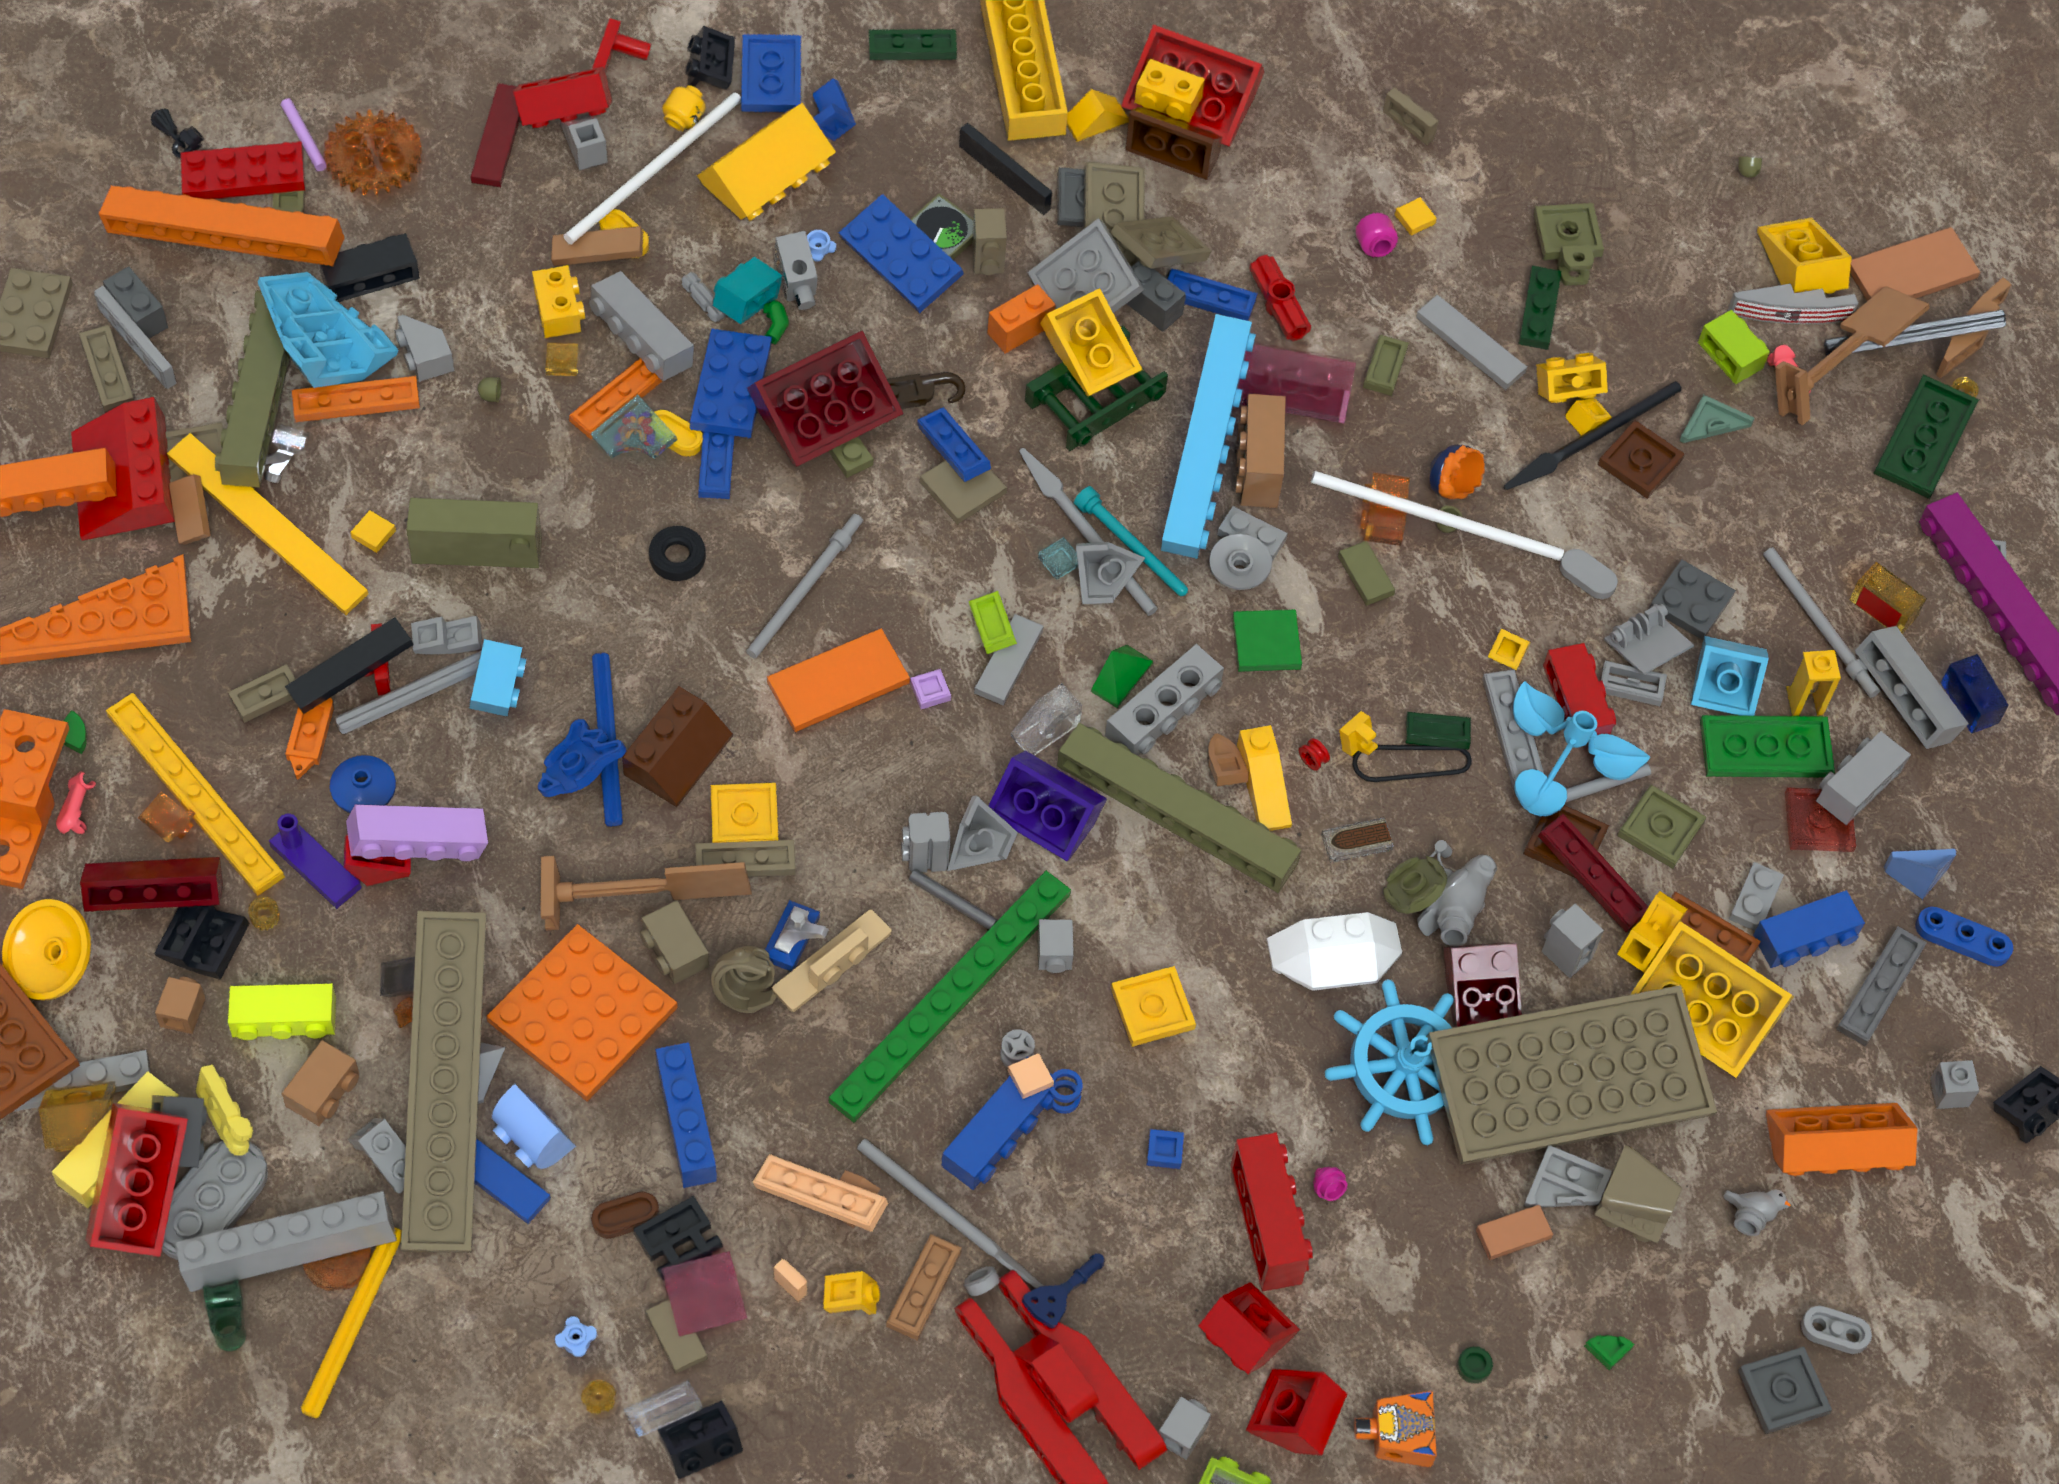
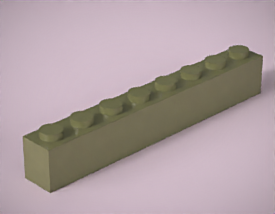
[215,290,290,488]
[1057,723,1302,893]

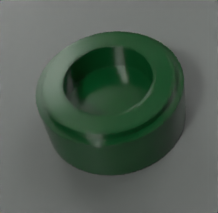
[1457,1346,1493,1384]

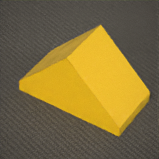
[1067,89,1129,142]

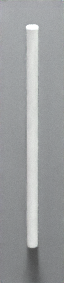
[564,92,741,244]
[1311,471,1564,561]

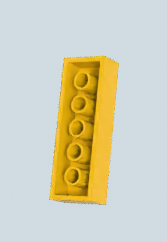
[980,0,1068,141]

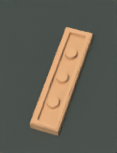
[753,1154,888,1232]

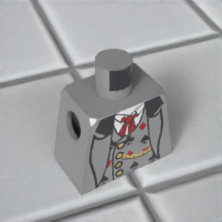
[774,231,818,310]

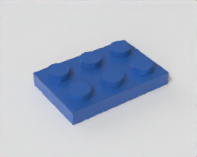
[741,34,801,112]

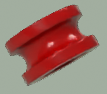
[1299,738,1330,771]

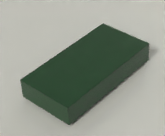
[1405,712,1471,749]

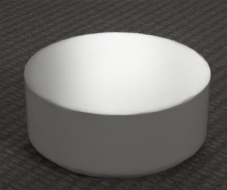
[964,1266,1000,1296]

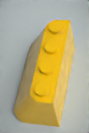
[697,103,836,221]

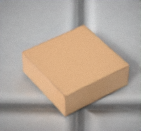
[1008,1053,1054,1099]
[774,1259,807,1302]

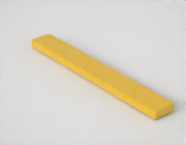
[167,433,369,615]
[106,693,285,896]

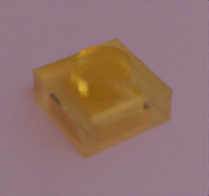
[546,343,579,376]

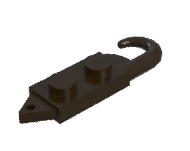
[887,372,966,409]

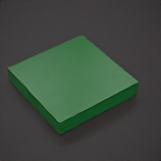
[1232,609,1302,672]

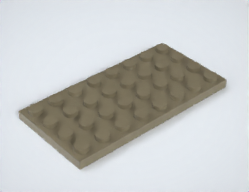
[1426,985,1717,1165]

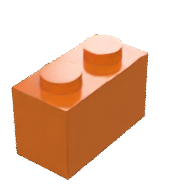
[987,284,1056,354]

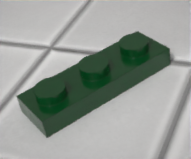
[869,29,957,60]
[1518,265,1562,350]

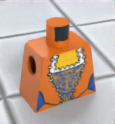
[1354,1391,1437,1467]

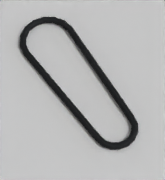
[1352,745,1472,782]

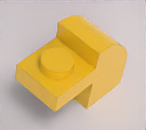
[1617,891,1688,973]

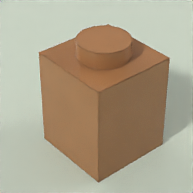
[155,977,205,1034]

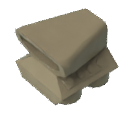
[1594,1145,1683,1243]

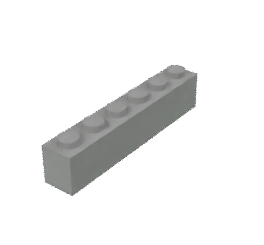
[176,1191,397,1292]

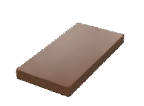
[1850,227,1980,301]

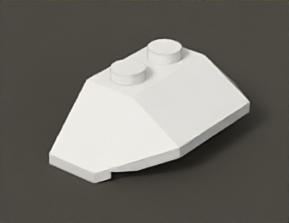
[1267,912,1402,991]

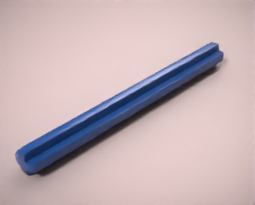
[592,653,623,827]

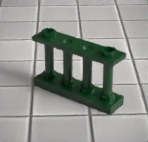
[1025,326,1168,452]

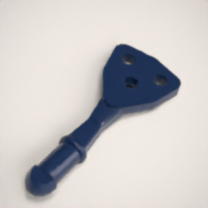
[1022,1253,1105,1329]

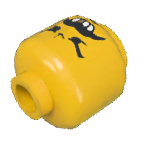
[662,85,706,131]

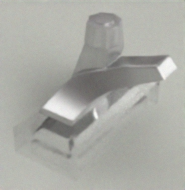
[265,424,310,483]

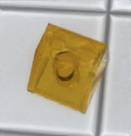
[39,1081,116,1152]

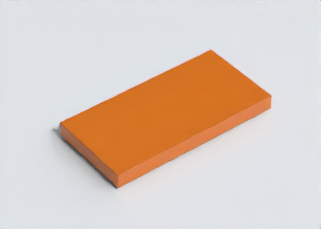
[767,628,910,732]

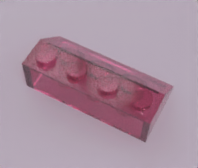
[1237,342,1356,424]

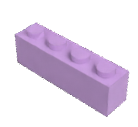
[346,805,488,861]

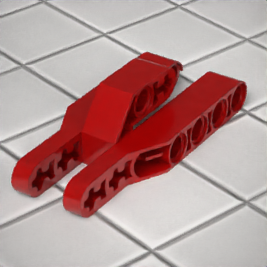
[954,1270,1167,1484]

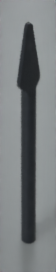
[1504,381,1681,490]

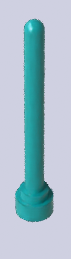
[1074,486,1188,596]

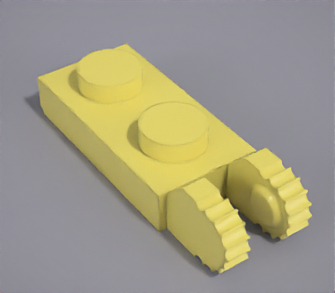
[195,1065,253,1156]

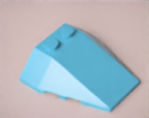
[258,272,399,388]

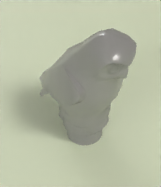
[1417,854,1497,947]

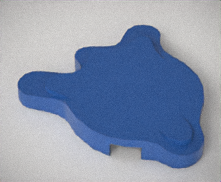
[538,719,626,797]

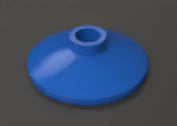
[330,755,396,813]

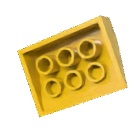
[1630,921,1794,1078]

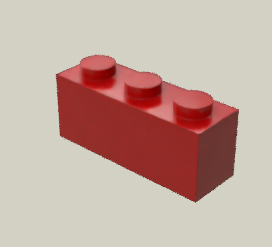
[513,67,612,128]
[1543,643,1616,744]

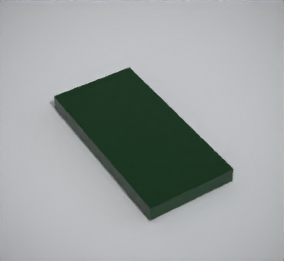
[1873,374,1979,499]

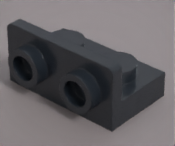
[685,26,735,90]
[1993,1066,2059,1144]
[657,1400,743,1479]

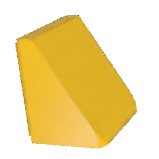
[1565,397,1612,436]
[1488,629,1531,670]

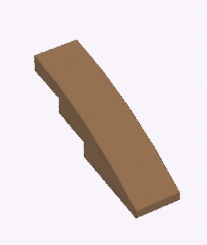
[1936,277,2012,379]

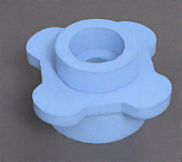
[807,230,836,261]
[555,1317,597,1357]

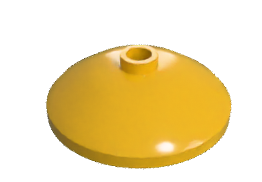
[2,899,91,1000]

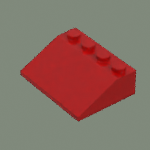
[1121,24,1265,147]
[71,397,175,541]

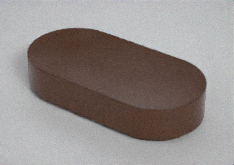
[591,1192,659,1239]

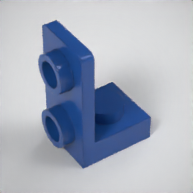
[813,78,856,141]

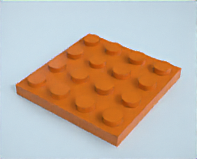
[486,924,678,1102]

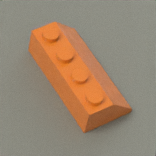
[1766,1103,1918,1176]

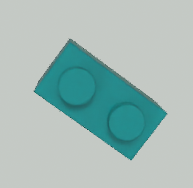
[712,256,783,324]

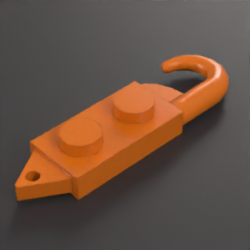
[285,697,334,780]

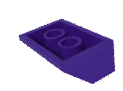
[988,750,1107,861]

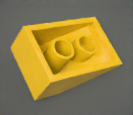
[1757,218,1851,294]
[1040,288,1143,397]

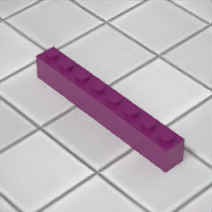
[1919,492,2059,715]

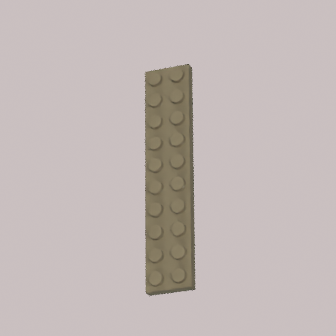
[401,911,486,1253]

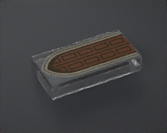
[1321,817,1394,863]

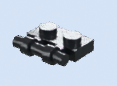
[633,1196,723,1281]

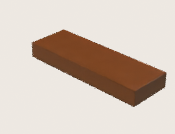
[1671,891,1761,965]

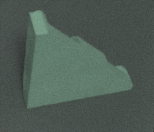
[1680,395,1755,443]

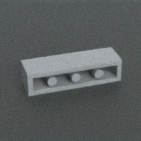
[589,271,694,381]
[1855,626,1969,749]

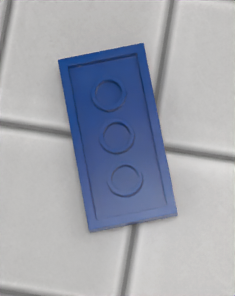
[839,194,964,313]
[690,329,772,438]

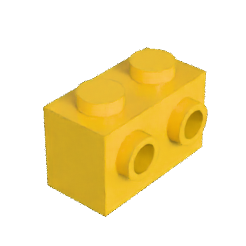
[1135,59,1204,123]
[532,265,585,338]
[1536,353,1608,403]

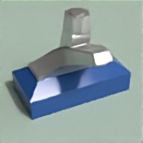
[765,900,829,971]

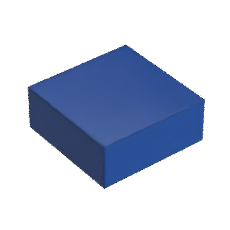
[1147,1129,1184,1169]

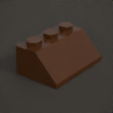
[1125,107,1223,180]
[622,686,733,807]

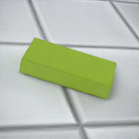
[969,591,1017,654]

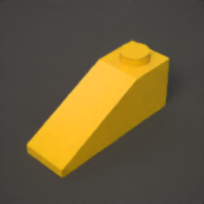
[1237,725,1292,831]

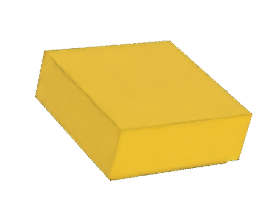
[1395,197,1437,236]
[350,510,396,553]

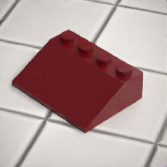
[747,330,904,467]

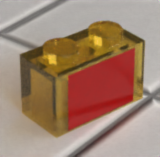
[1849,562,1927,634]

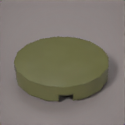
[1383,856,1447,914]

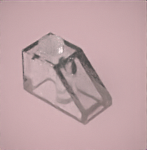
[1011,683,1082,756]

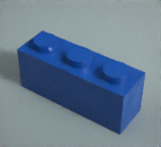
[1753,890,1865,968]

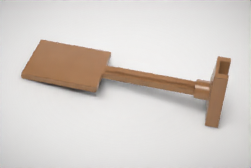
[1775,286,1929,425]
[541,856,752,931]

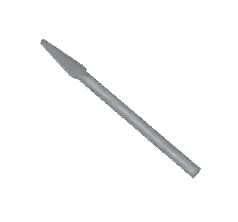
[1020,448,1158,616]
[857,1139,1043,1288]

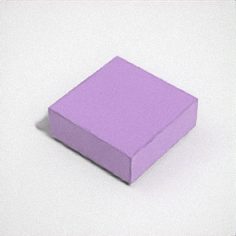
[910,669,951,709]

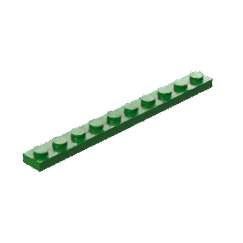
[829,870,1071,1123]

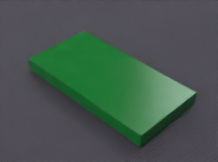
[1700,715,1835,778]

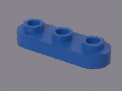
[1915,907,2013,967]

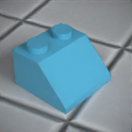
[1691,636,1769,716]

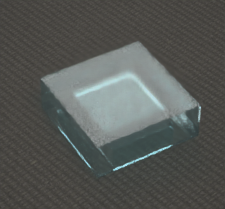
[1038,537,1078,580]

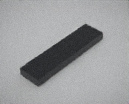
[959,123,1052,216]
[285,617,414,714]

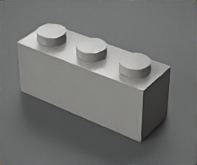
[1816,731,1911,825]

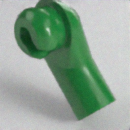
[763,300,789,344]

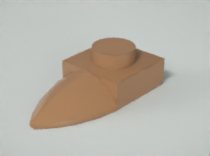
[1208,733,1249,786]

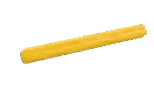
[301,1227,402,1418]

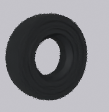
[649,526,706,581]

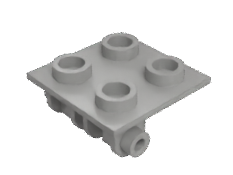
[1604,604,1694,675]

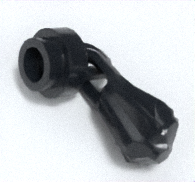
[150,109,204,158]

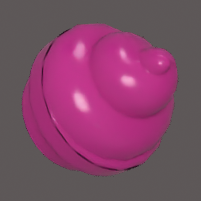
[1313,1167,1347,1201]

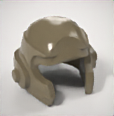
[711,946,776,1013]

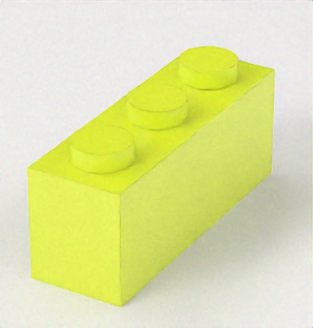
[228,984,336,1040]

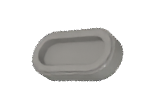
[1560,549,1618,599]

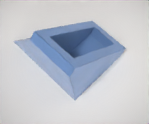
[1884,849,1956,900]

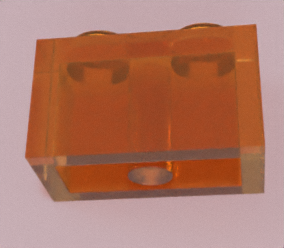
[1360,472,1410,546]

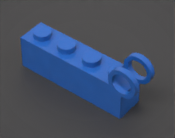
[941,1056,1083,1190]

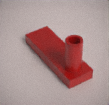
[592,18,652,74]

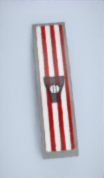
[1728,284,1859,324]

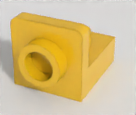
[823,1271,880,1315]

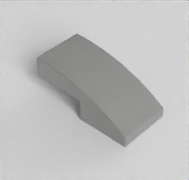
[411,616,482,654]

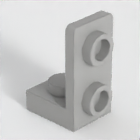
[348,1118,406,1193]

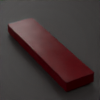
[471,83,520,188]
[1538,814,1648,932]

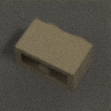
[972,208,1007,275]
[639,900,709,984]

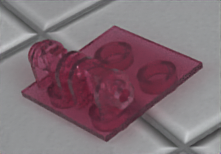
[662,1251,747,1337]

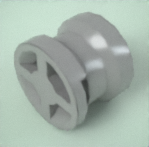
[1000,1029,1035,1068]

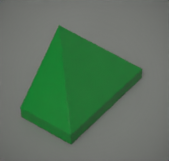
[1091,645,1153,708]

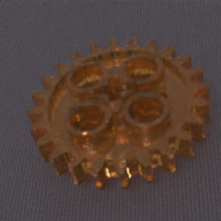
[323,109,422,196]

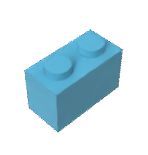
[469,639,527,716]

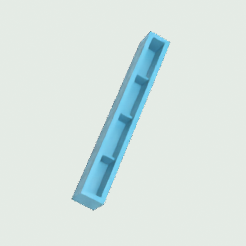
[1161,314,1256,559]

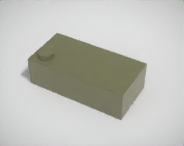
[406,498,542,568]

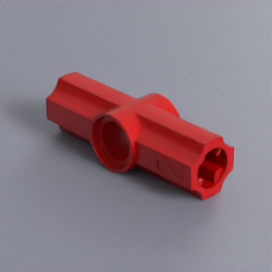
[1249,254,1311,341]

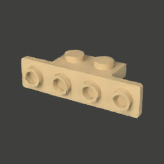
[772,910,891,1012]

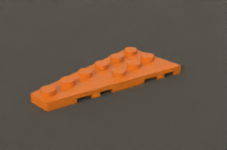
[0,554,191,665]

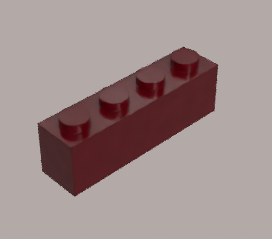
[80,857,223,912]

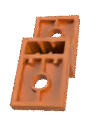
[0,709,70,889]

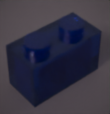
[1941,654,2009,734]

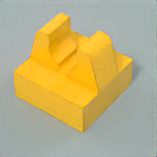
[1339,711,1378,757]

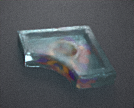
[591,394,678,459]

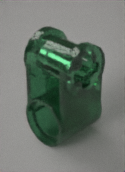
[203,1279,246,1351]

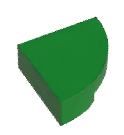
[63,710,87,754]
[1584,1335,1635,1371]

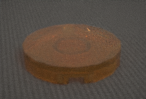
[302,1248,372,1291]

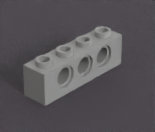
[1105,644,1224,756]

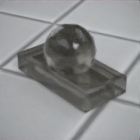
[380,957,415,998]

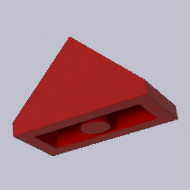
[344,835,411,886]

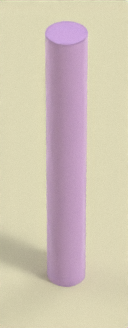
[281,99,327,171]

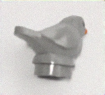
[1724,1189,1790,1236]

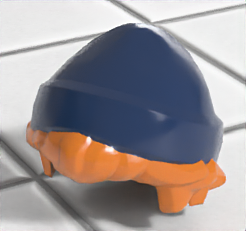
[1430,444,1485,499]

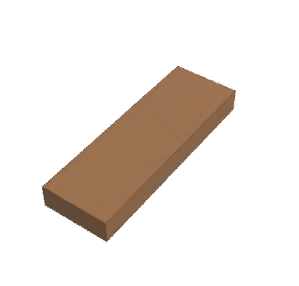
[551,226,643,266]
[886,1234,962,1341]

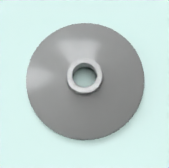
[1209,534,1272,590]

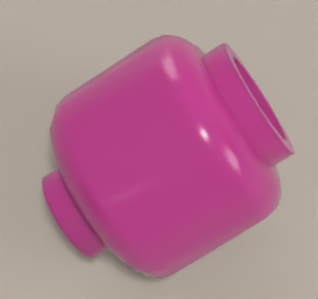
[1355,213,1398,257]

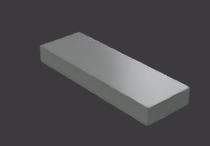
[974,614,1044,705]

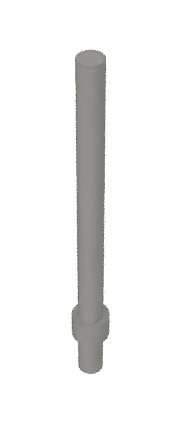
[746,514,863,659]
[1763,547,1880,698]

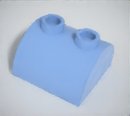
[492,1084,576,1169]

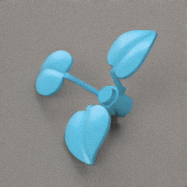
[1513,681,1650,816]

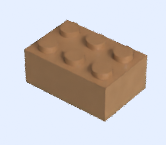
[1235,394,1285,508]

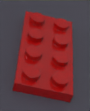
[181,141,305,200]

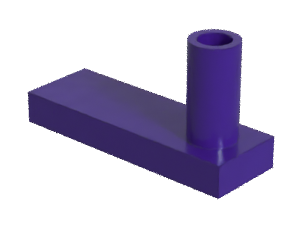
[269,814,361,909]

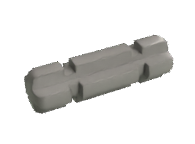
[682,272,726,322]

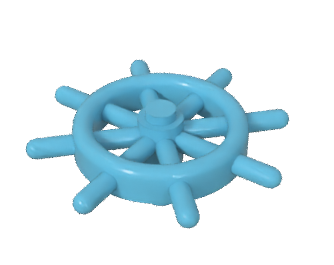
[1325,979,1454,1145]

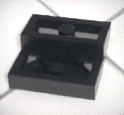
[154,905,250,980]

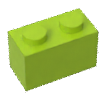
[1698,309,1770,385]

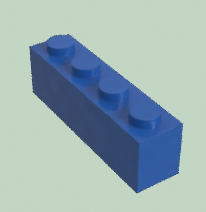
[655,1042,717,1188]

